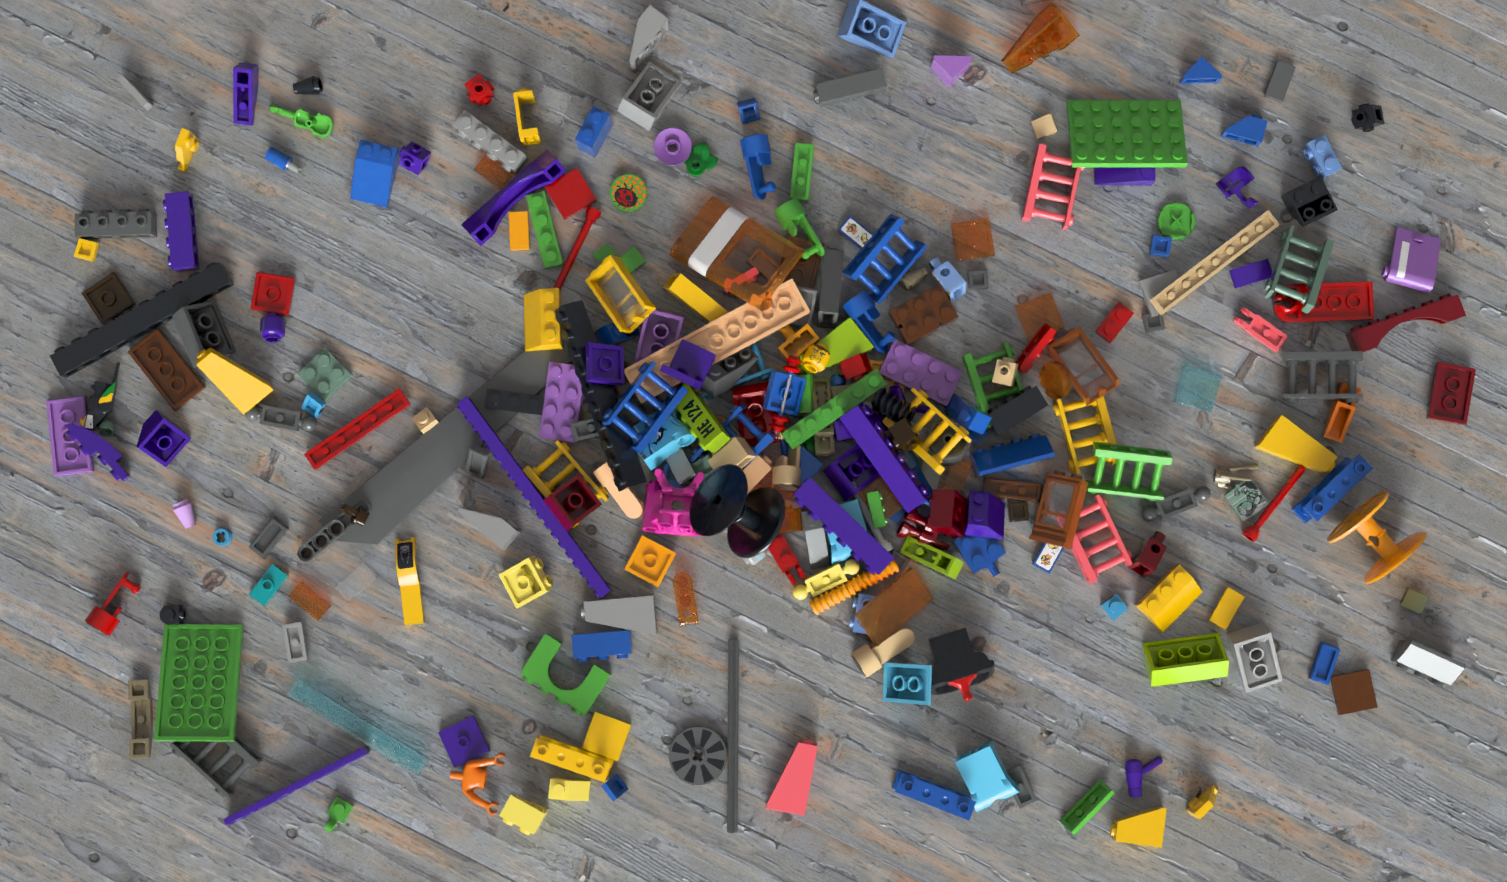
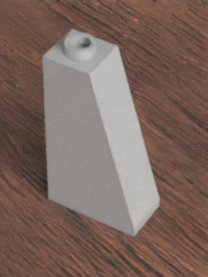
[581,596,657,635]

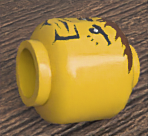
[802,343,830,373]

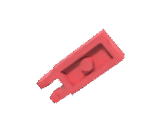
[1233,307,1288,353]

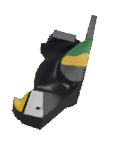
[80,362,120,430]

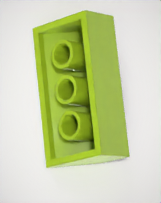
[1142,633,1229,687]

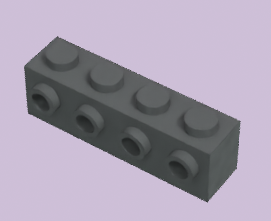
[75,209,157,239]

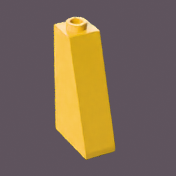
[662,273,729,323]
[195,348,273,415]
[1255,415,1337,473]

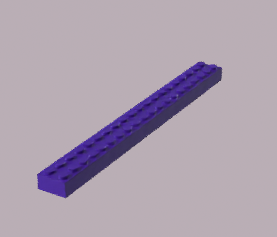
[457,396,611,598]

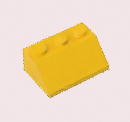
[524,288,564,351]
[1134,564,1203,633]

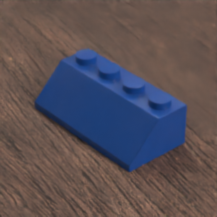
[970,433,1055,478]

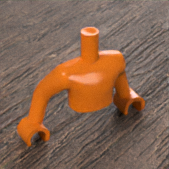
[450,752,506,815]

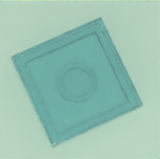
[1174,365,1222,413]

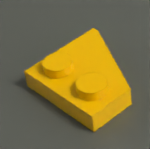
[175,128,199,173]
[1186,785,1219,819]

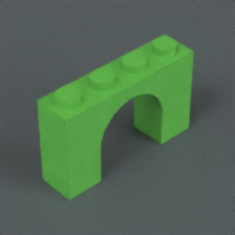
[520,633,612,715]

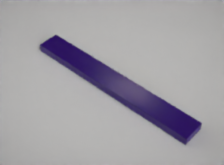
[223,746,370,826]

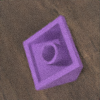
[930,55,972,87]

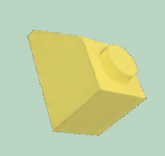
[548,777,591,801]

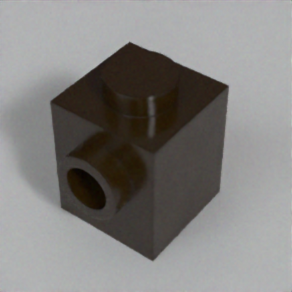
[889,418,921,452]

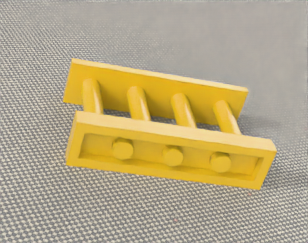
[882,388,972,475]
[1053,396,1117,475]
[523,440,609,529]
[530,735,614,783]

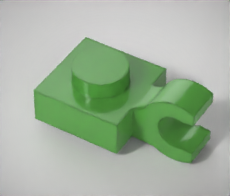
[323,796,354,832]

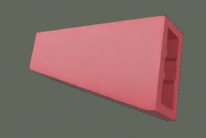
[766,739,818,816]

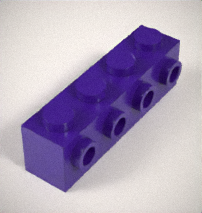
[163,191,199,272]

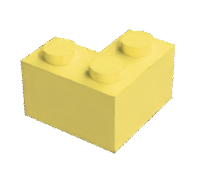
[499,793,549,835]

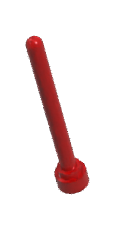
[553,206,602,290]
[1242,465,1305,542]

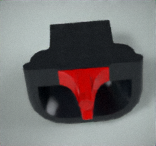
[928,628,995,701]

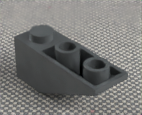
[702,347,759,398]

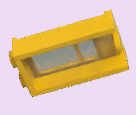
[585,255,656,334]

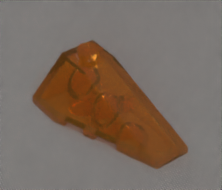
[1001,2,1080,73]

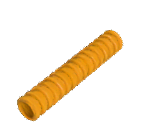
[809,559,899,615]

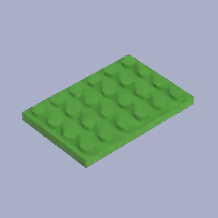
[1066,100,1188,167]
[154,624,244,742]

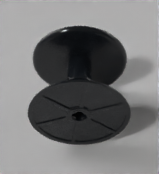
[689,464,785,558]

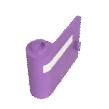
[1381,227,1441,293]

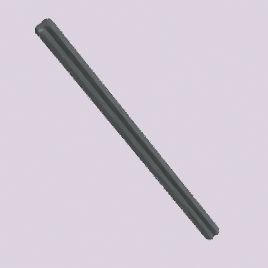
[727,639,739,833]

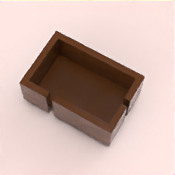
[888,284,958,345]

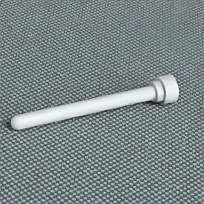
[851,481,893,552]

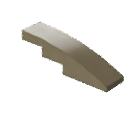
[813,378,835,456]

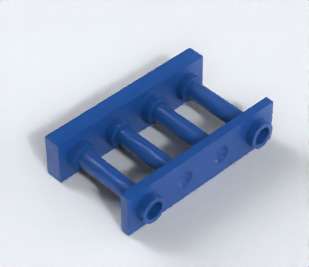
[843,214,927,304]
[602,361,688,452]
[689,404,777,470]
[1292,454,1373,523]
[892,770,976,820]

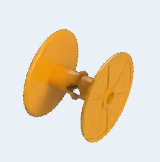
[1327,490,1427,584]

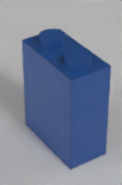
[575,106,613,158]

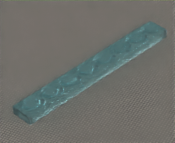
[286,678,429,776]

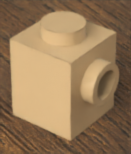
[992,357,1019,387]

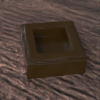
[1007,502,1029,522]

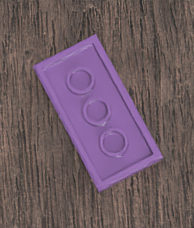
[46,396,94,477]

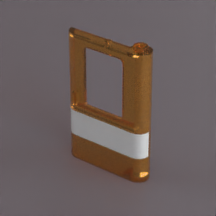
[670,197,805,311]

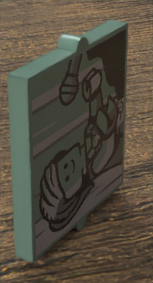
[1224,477,1269,523]

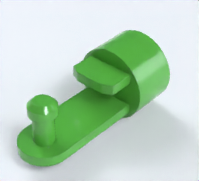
[774,199,825,259]

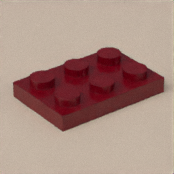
[1426,362,1476,425]

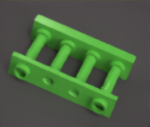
[962,341,1023,429]
[1086,442,1173,501]

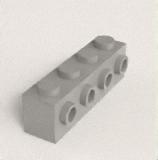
[453,110,528,174]

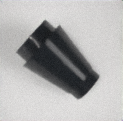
[293,76,323,95]

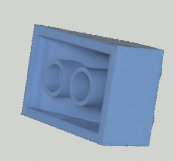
[837,0,906,58]

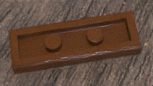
[983,477,1042,503]

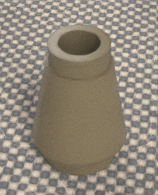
[899,266,928,291]

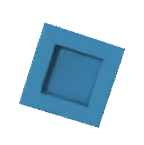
[301,391,326,419]
[1101,594,1128,621]

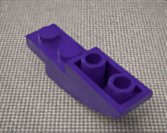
[65,423,130,482]

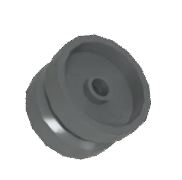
[927,418,970,466]

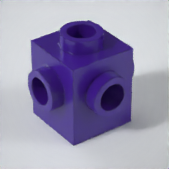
[398,141,431,175]

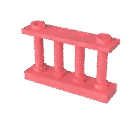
[1021,144,1084,230]
[1055,494,1133,584]

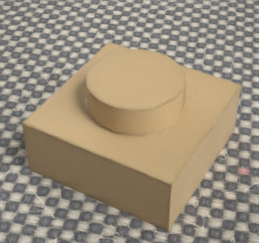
[412,407,439,434]

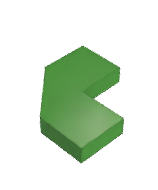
[593,243,646,274]

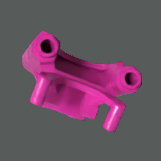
[642,469,705,536]

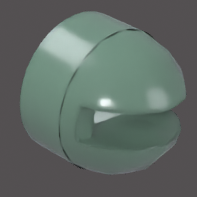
[98,420,115,436]

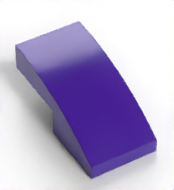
[1229,259,1272,288]

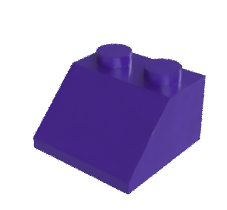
[965,490,1005,539]

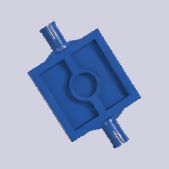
[952,530,1006,577]

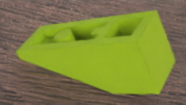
[899,536,964,580]

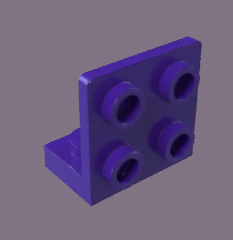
[660,339,716,390]

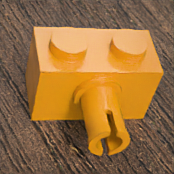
[778,324,820,362]

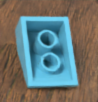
[883,662,932,705]

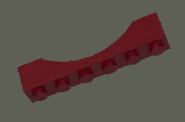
[1345,293,1466,352]

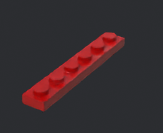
[304,388,411,470]

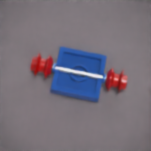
[763,355,807,433]

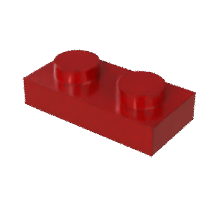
[1095,302,1134,344]

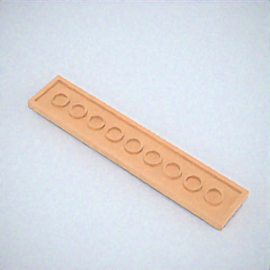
[624,279,810,404]

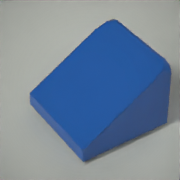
[737,98,760,124]

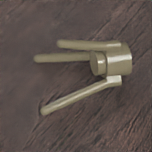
[1213,465,1259,490]

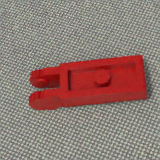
[1015,323,1057,373]
[768,531,806,585]

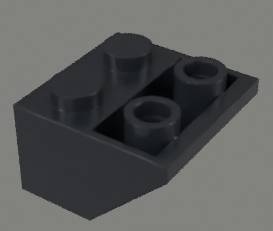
[1281,176,1338,227]

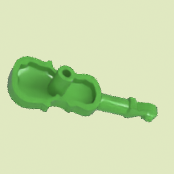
[269,103,334,138]

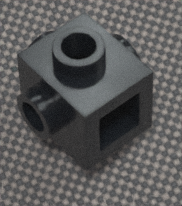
[1351,103,1385,132]

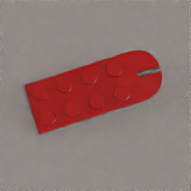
[1272,281,1375,323]

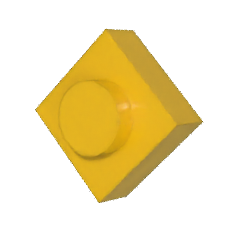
[74,238,99,262]

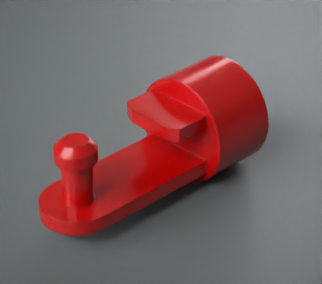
[85,571,141,636]

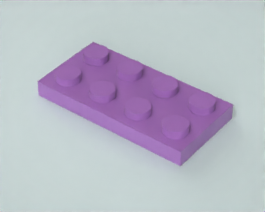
[879,339,963,407]
[539,362,584,443]

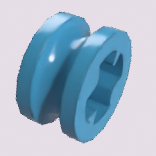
[212,529,232,546]

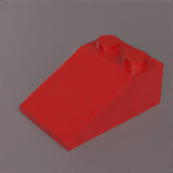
[733,381,780,447]

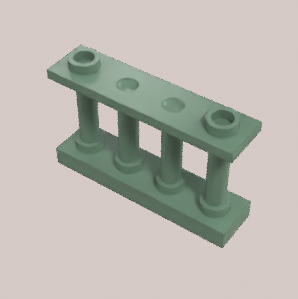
[1264,225,1335,314]

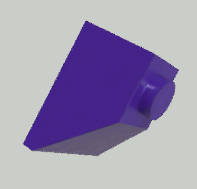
[137,410,191,467]

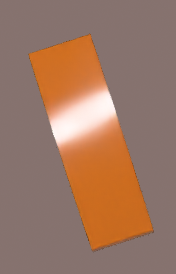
[1323,381,1361,443]

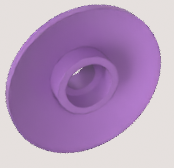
[654,128,692,166]

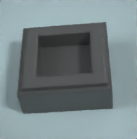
[967,269,988,290]
[1142,313,1165,333]

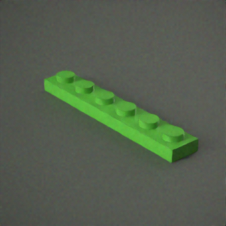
[781,369,887,450]

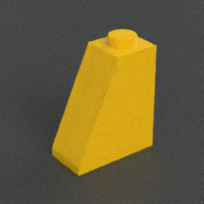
[1110,806,1167,848]

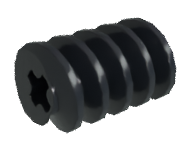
[873,388,916,423]

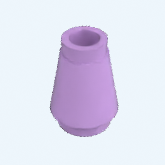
[173,499,196,529]

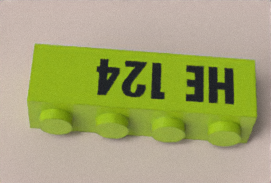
[675,383,731,454]

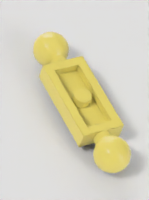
[793,559,860,600]

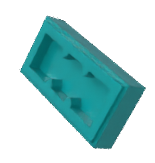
[249,564,289,606]

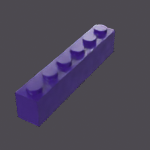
[840,402,930,513]
[793,477,894,575]

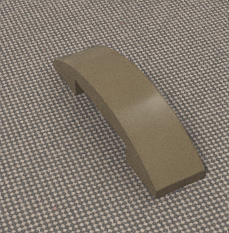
[128,679,153,759]

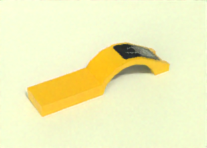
[395,537,425,625]

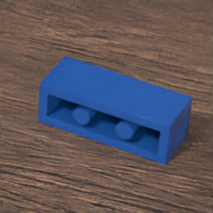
[571,630,632,662]

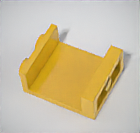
[513,88,542,146]

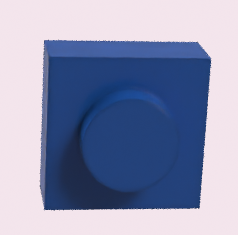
[1149,235,1172,258]
[602,774,629,801]

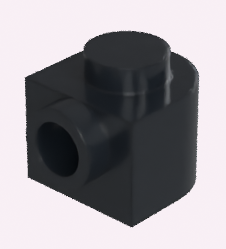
[160,605,186,625]

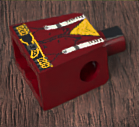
[1128,531,1167,578]

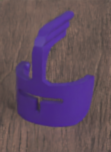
[1216,166,1258,208]

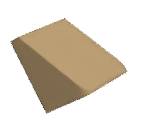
[1031,113,1057,140]

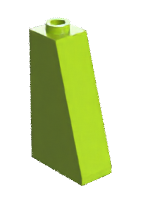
[798,317,874,375]

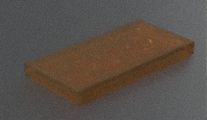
[854,568,934,646]

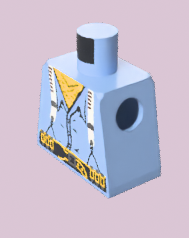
[929,257,966,303]

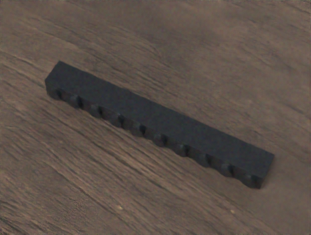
[50,262,234,378]
[555,300,647,492]

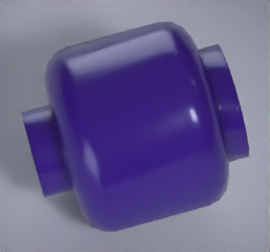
[260,313,285,343]

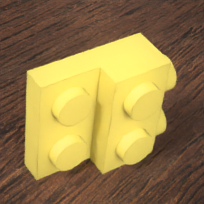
[499,555,553,609]

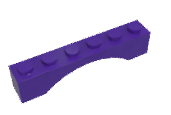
[461,149,566,246]

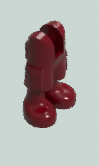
[896,507,954,551]

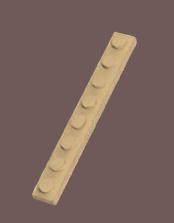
[1149,210,1280,315]

